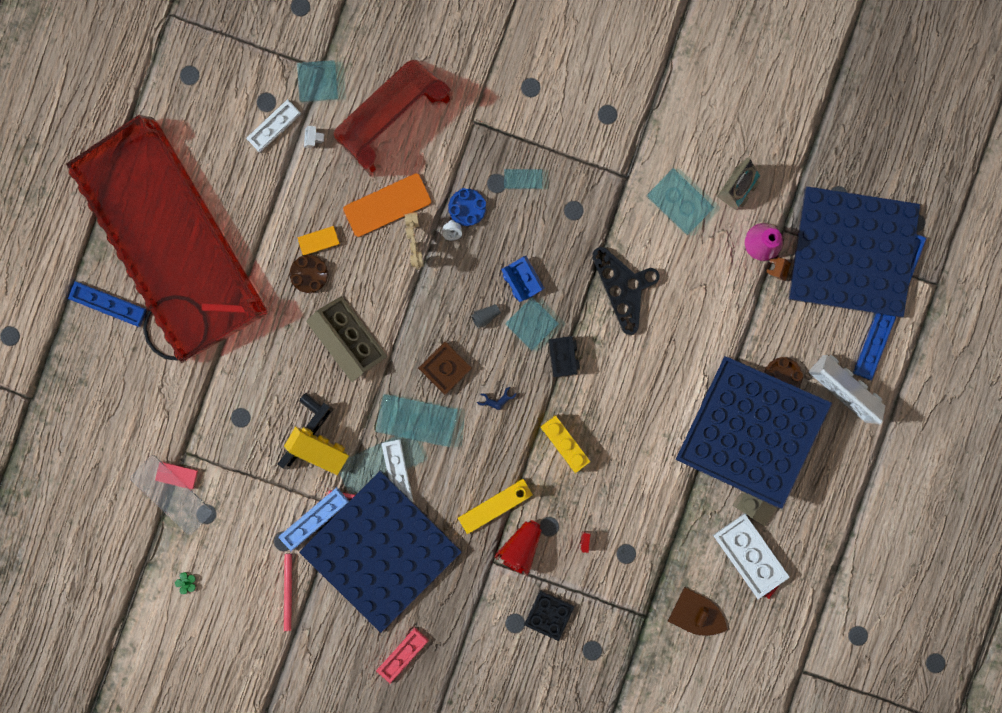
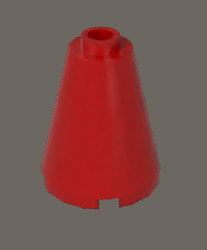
[494,520,542,576]

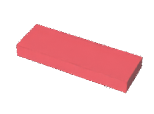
[376,627,429,684]

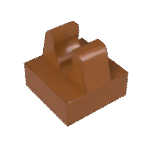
[767,257,791,281]

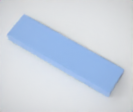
[279,487,349,551]

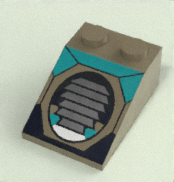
[717,157,760,210]

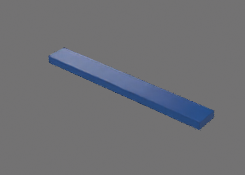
[853,234,927,381]

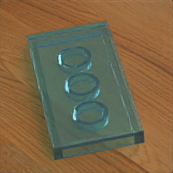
[375,394,458,448]

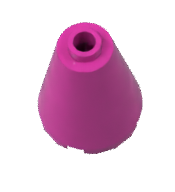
[744,223,783,261]

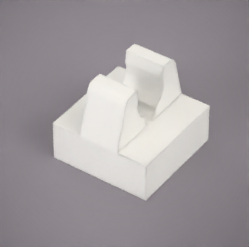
[304,126,324,148]

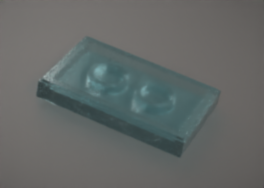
[646,168,714,235]

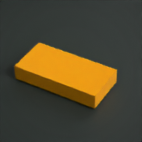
[297,226,340,256]

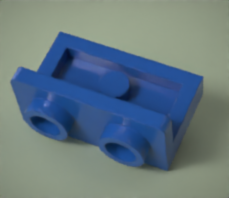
[501,256,545,302]

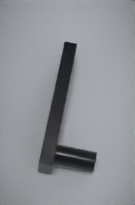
[278,393,334,470]

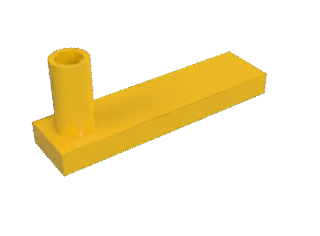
[458,479,533,534]

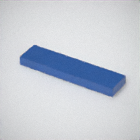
[68,281,147,327]

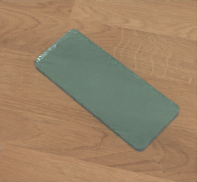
[339,430,425,494]

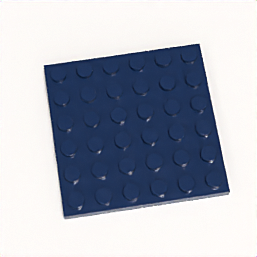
[788,186,920,318]
[675,356,832,510]
[299,470,462,633]

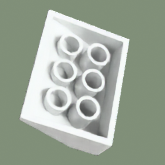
[808,355,885,424]

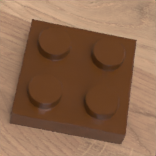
[418,341,472,395]

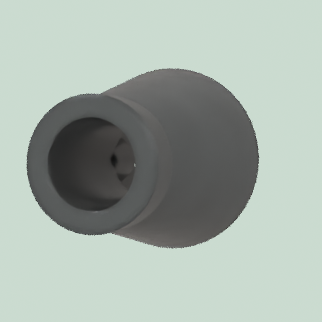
[471,304,501,329]

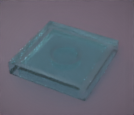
[297,60,338,102]
[505,297,559,351]

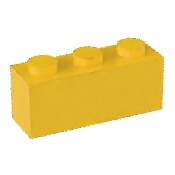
[540,415,590,473]
[284,426,349,476]

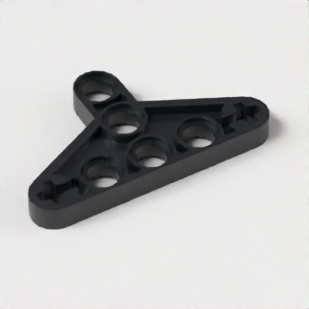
[592,247,660,335]

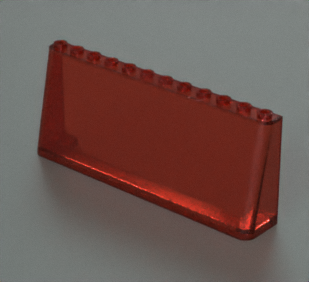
[66,115,267,363]

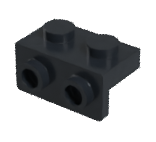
[548,336,580,377]

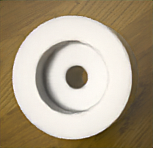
[442,220,462,241]

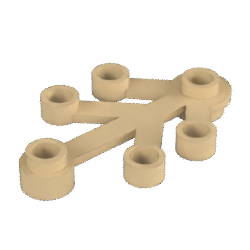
[404,212,424,270]

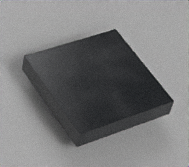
[524,590,575,641]

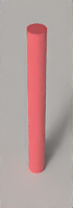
[284,553,292,631]

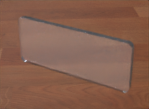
[130,455,212,535]

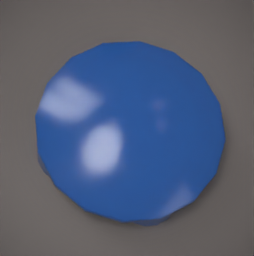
[448,188,486,226]

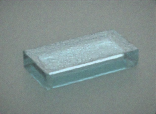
[504,169,542,189]

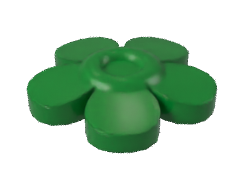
[175,572,196,595]

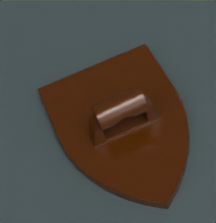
[668,587,727,636]

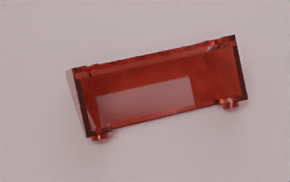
[334,60,453,176]

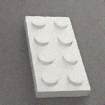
[713,514,790,599]

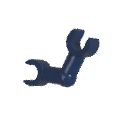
[477,387,516,410]

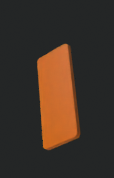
[343,173,431,237]

